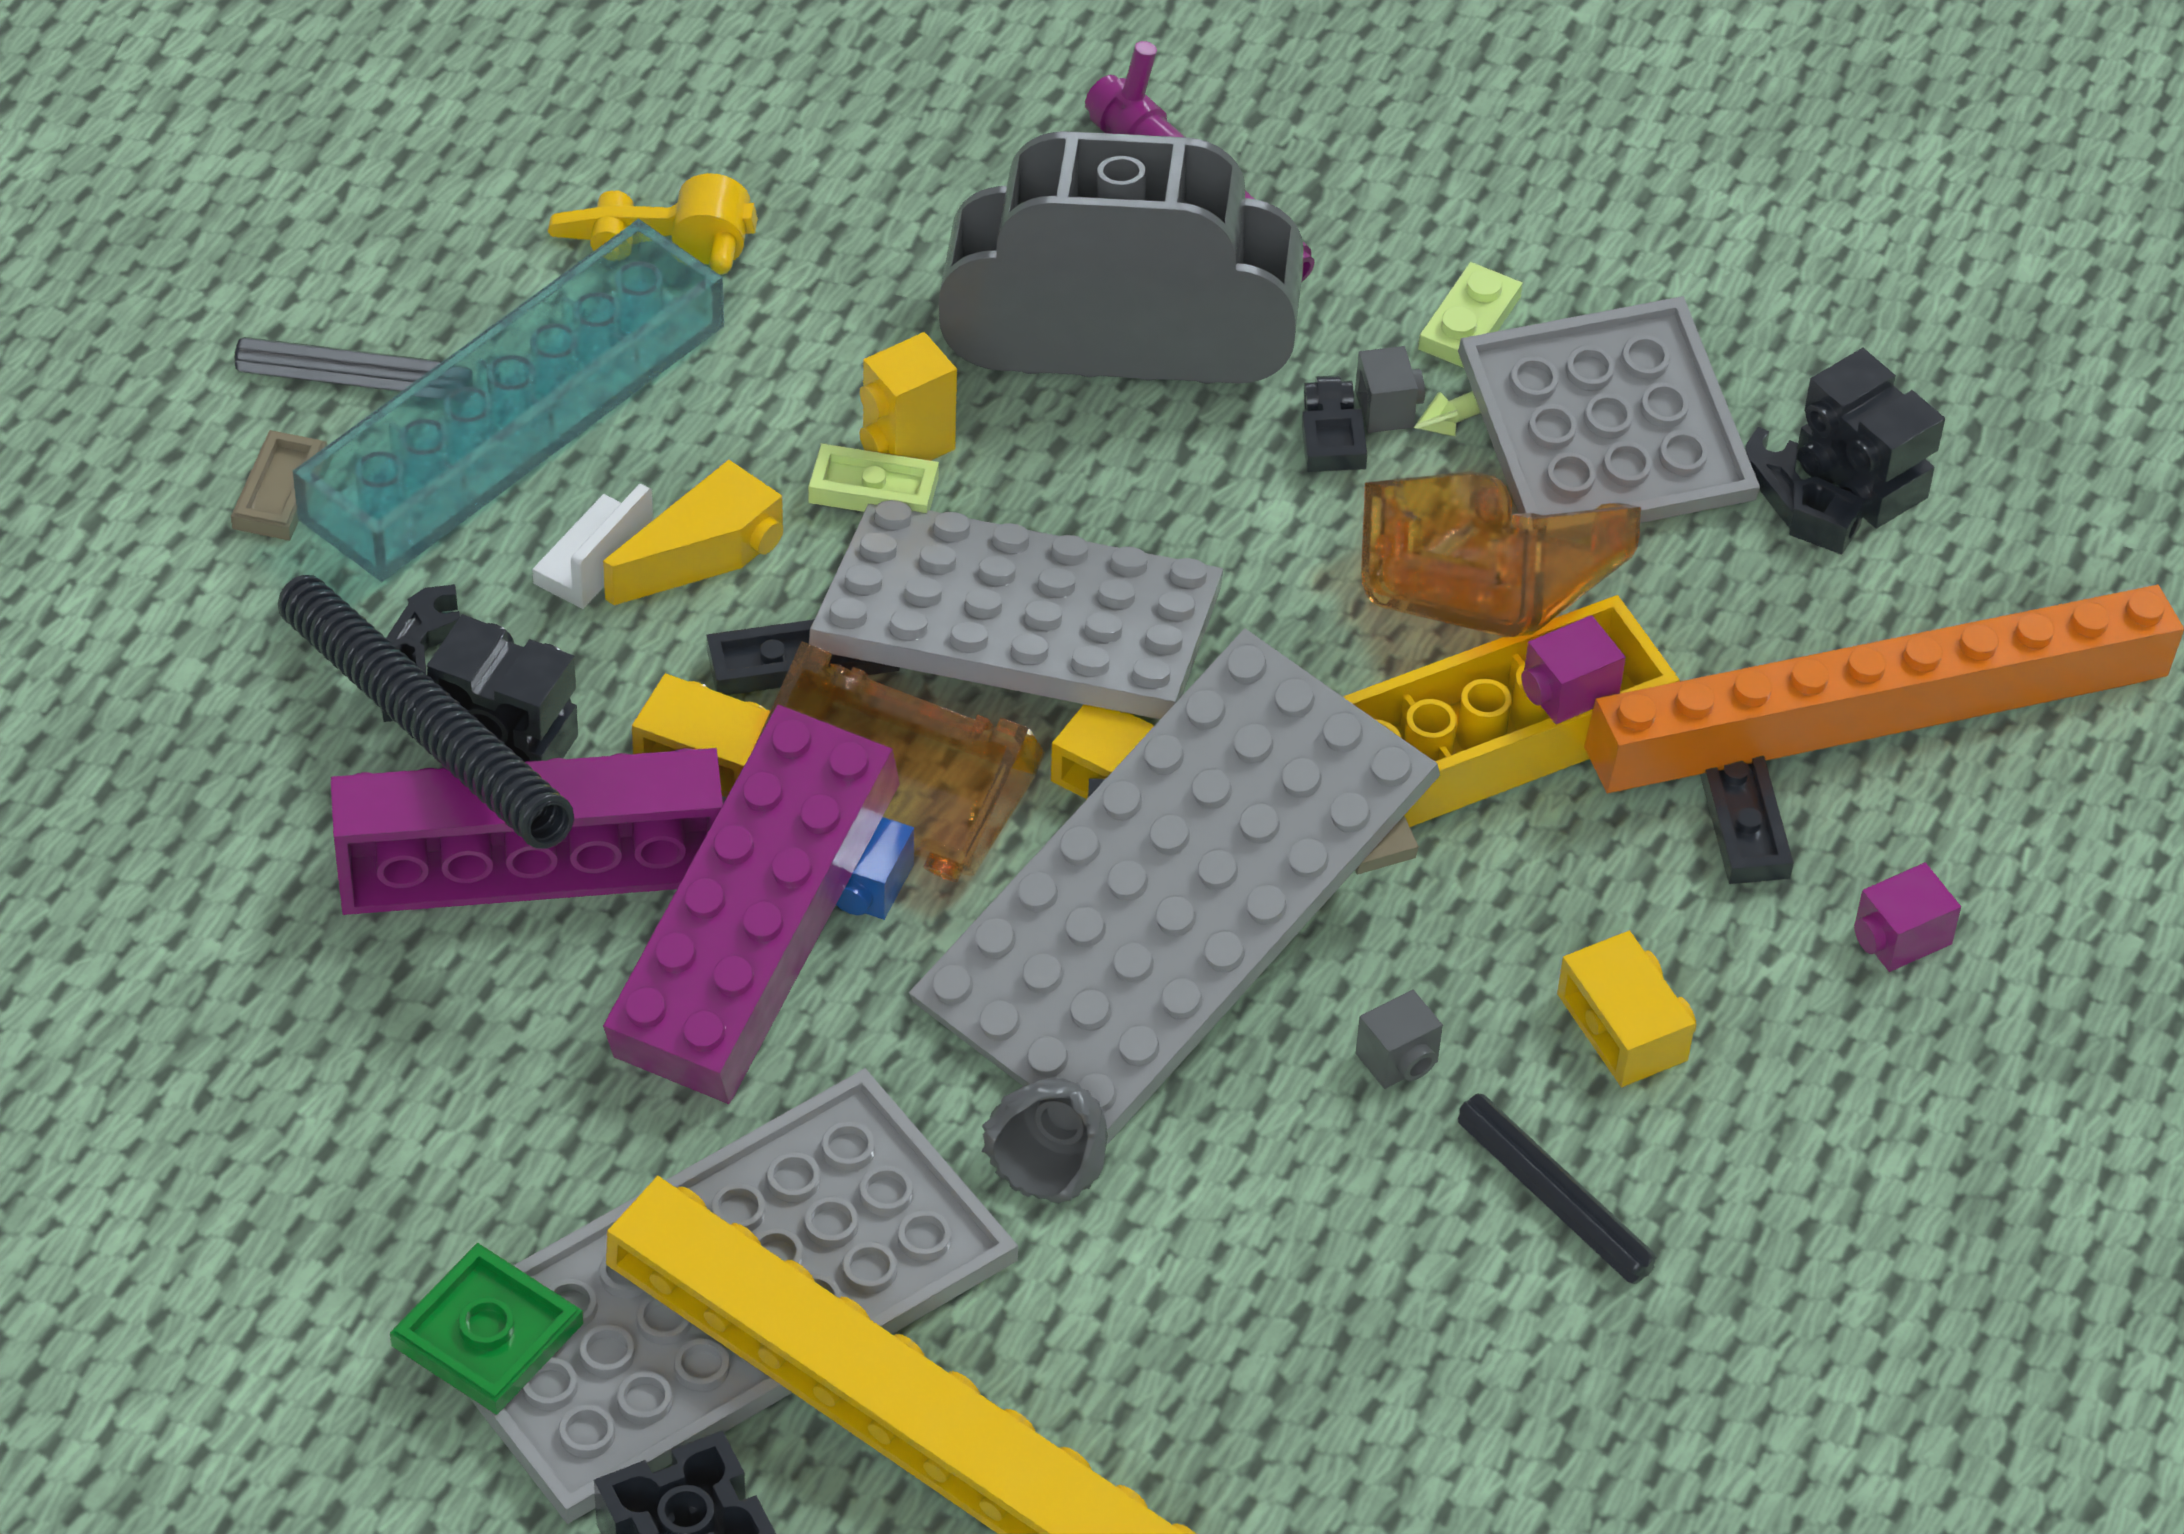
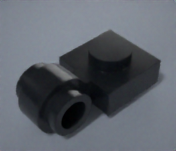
[1302,375,1367,472]

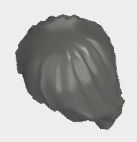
[982,1078,1108,1204]

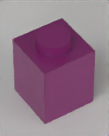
[1521,615,1626,725]
[1854,862,1961,972]

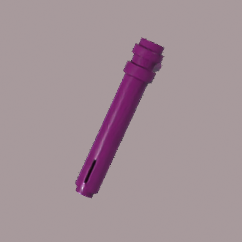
[1085,41,1315,282]

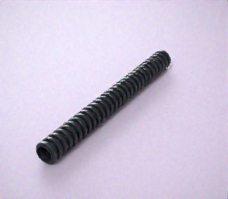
[278,575,574,849]

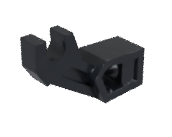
[1745,427,1866,555]
[380,584,460,722]

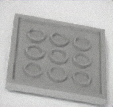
[1458,296,1760,545]

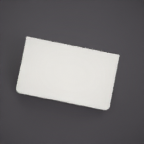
[532,484,653,609]

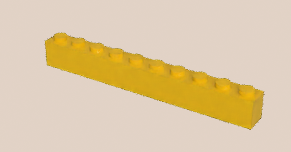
[606,1175,1196,1534]

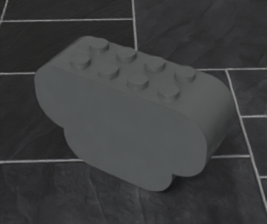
[939,131,1303,384]

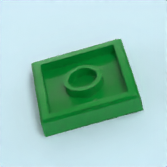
[390,1242,584,1415]

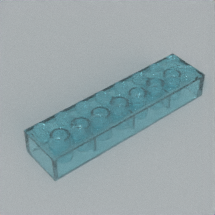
[293,219,724,582]

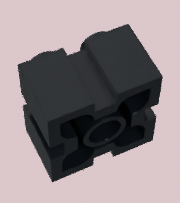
[1797,347,1945,529]
[426,614,578,762]
[594,1430,776,1534]

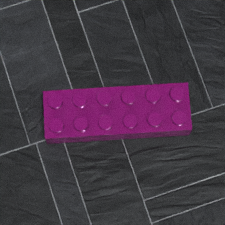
[603,704,900,1104]
[330,748,723,915]

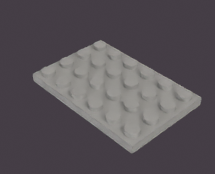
[809,500,1224,719]

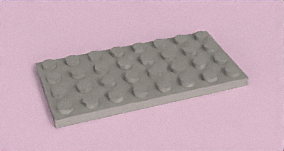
[909,628,1440,1144]
[470,1068,1018,1524]

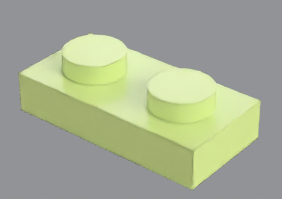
[1418,262,1523,368]
[809,443,939,513]

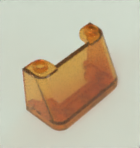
[1361,471,1641,637]
[755,641,1045,882]

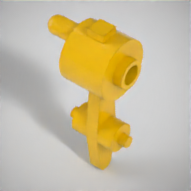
[548,173,758,275]

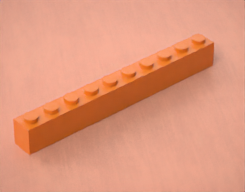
[1584,584,2184,794]

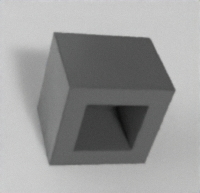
[1355,346,1425,433]
[1355,989,1443,1089]

